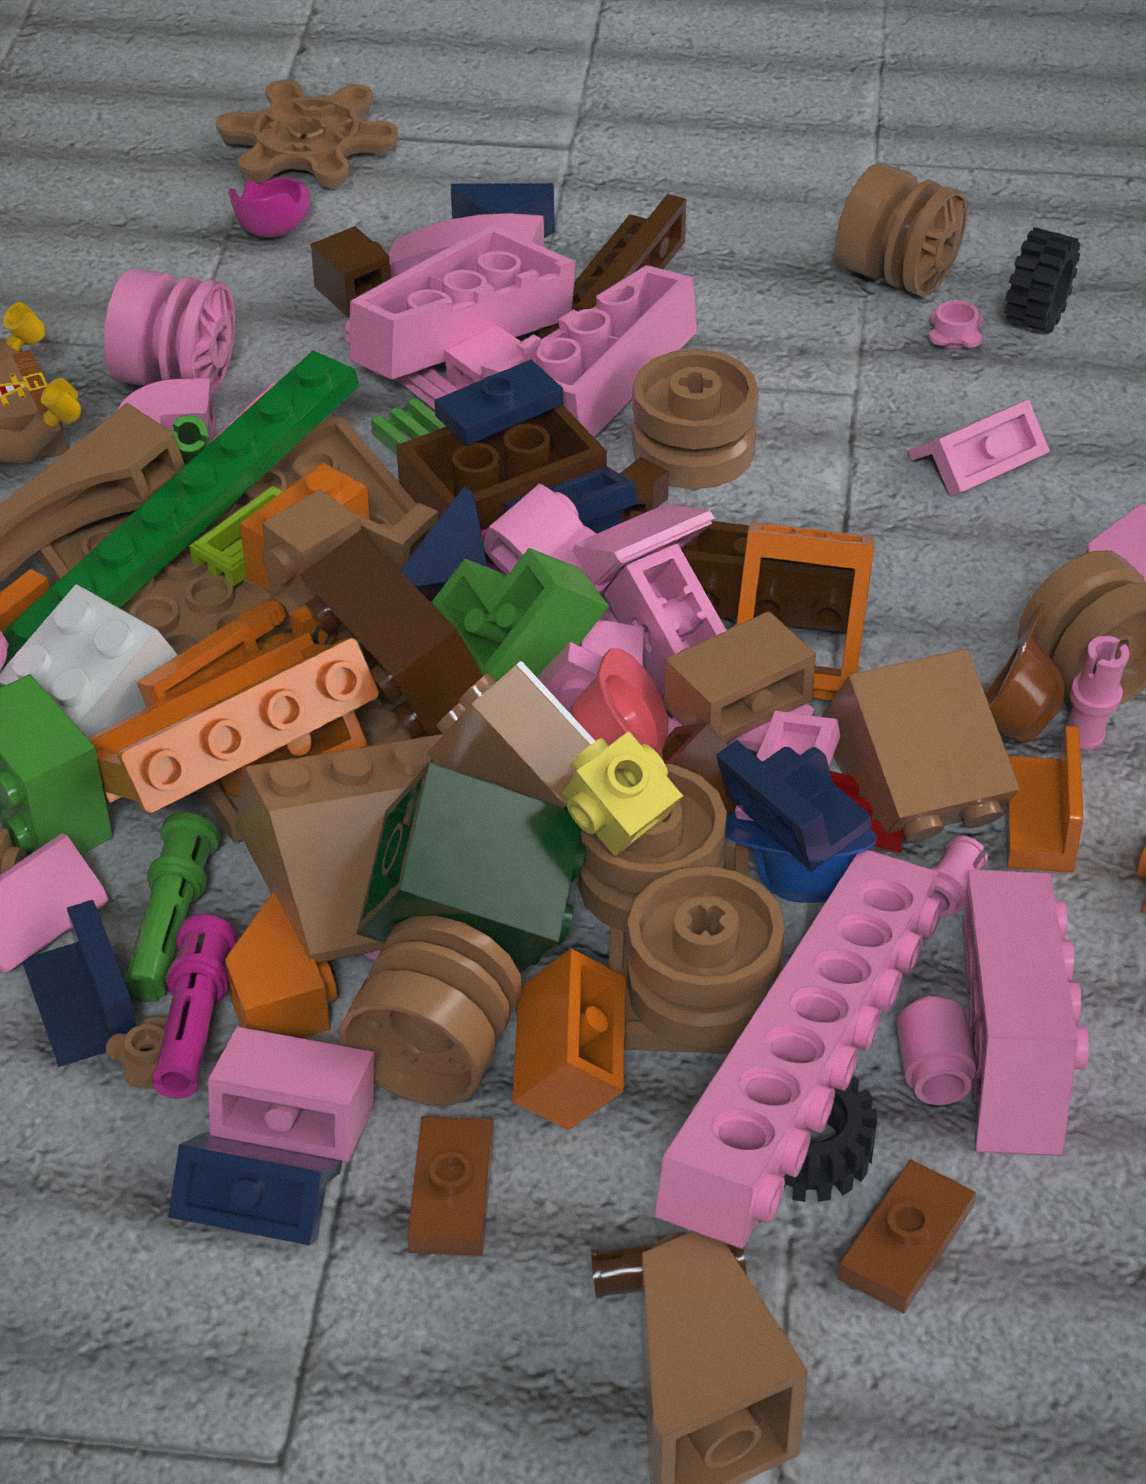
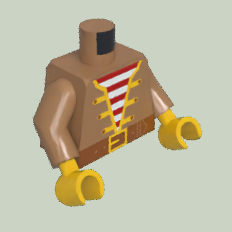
[0,302,81,465]

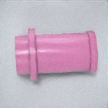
[930,836,988,917]

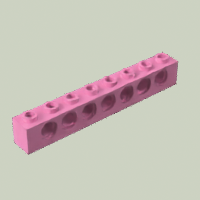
[654,850,942,1249]

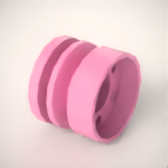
[103,268,235,394]

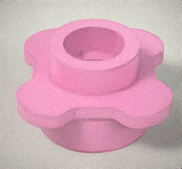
[929,300,983,349]

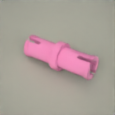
[1064,636,1130,750]

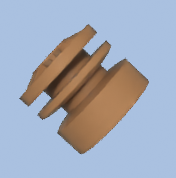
[835,162,968,297]
[339,916,522,1106]

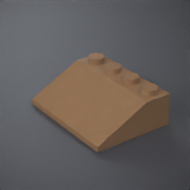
[236,734,444,963]

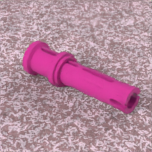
[152,914,238,1099]

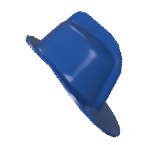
[726,814,877,903]

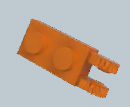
[136,599,292,707]

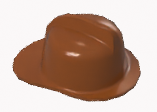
[984,603,1065,743]

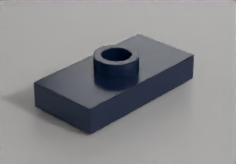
[434,359,564,446]

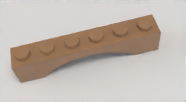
[0,402,185,585]

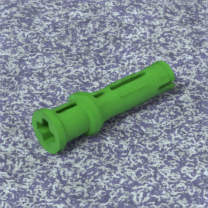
[123,812,220,1002]

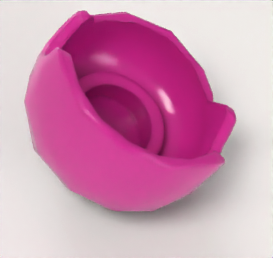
[228,177,311,238]

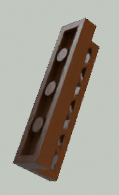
[539,194,686,339]

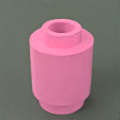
[896,996,976,1105]

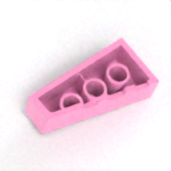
[349,224,576,380]
[481,265,697,437]
[963,870,1089,1156]

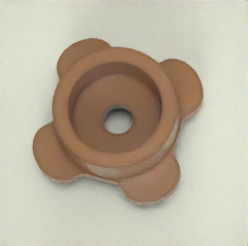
[106,1016,167,1089]

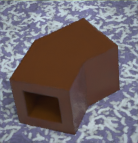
[620,457,669,523]

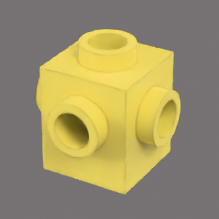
[562,731,683,857]

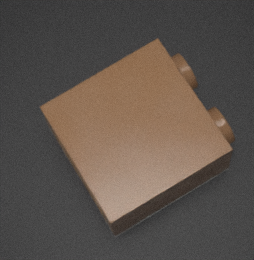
[427,661,595,809]

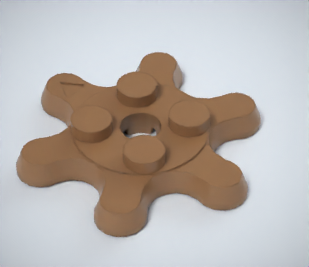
[216,80,398,187]

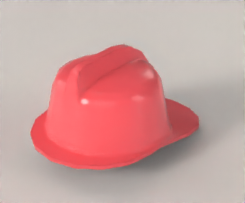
[570,648,669,758]

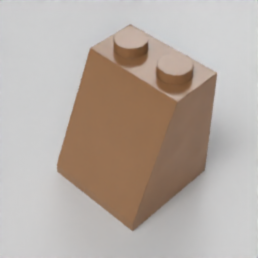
[822,648,1020,842]
[641,1231,808,1484]

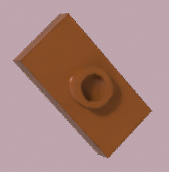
[407,1116,494,1256]
[838,1159,976,1313]

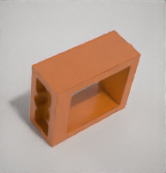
[736,521,875,700]

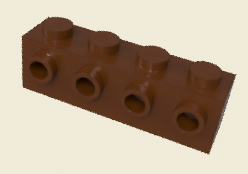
[629,511,855,633]

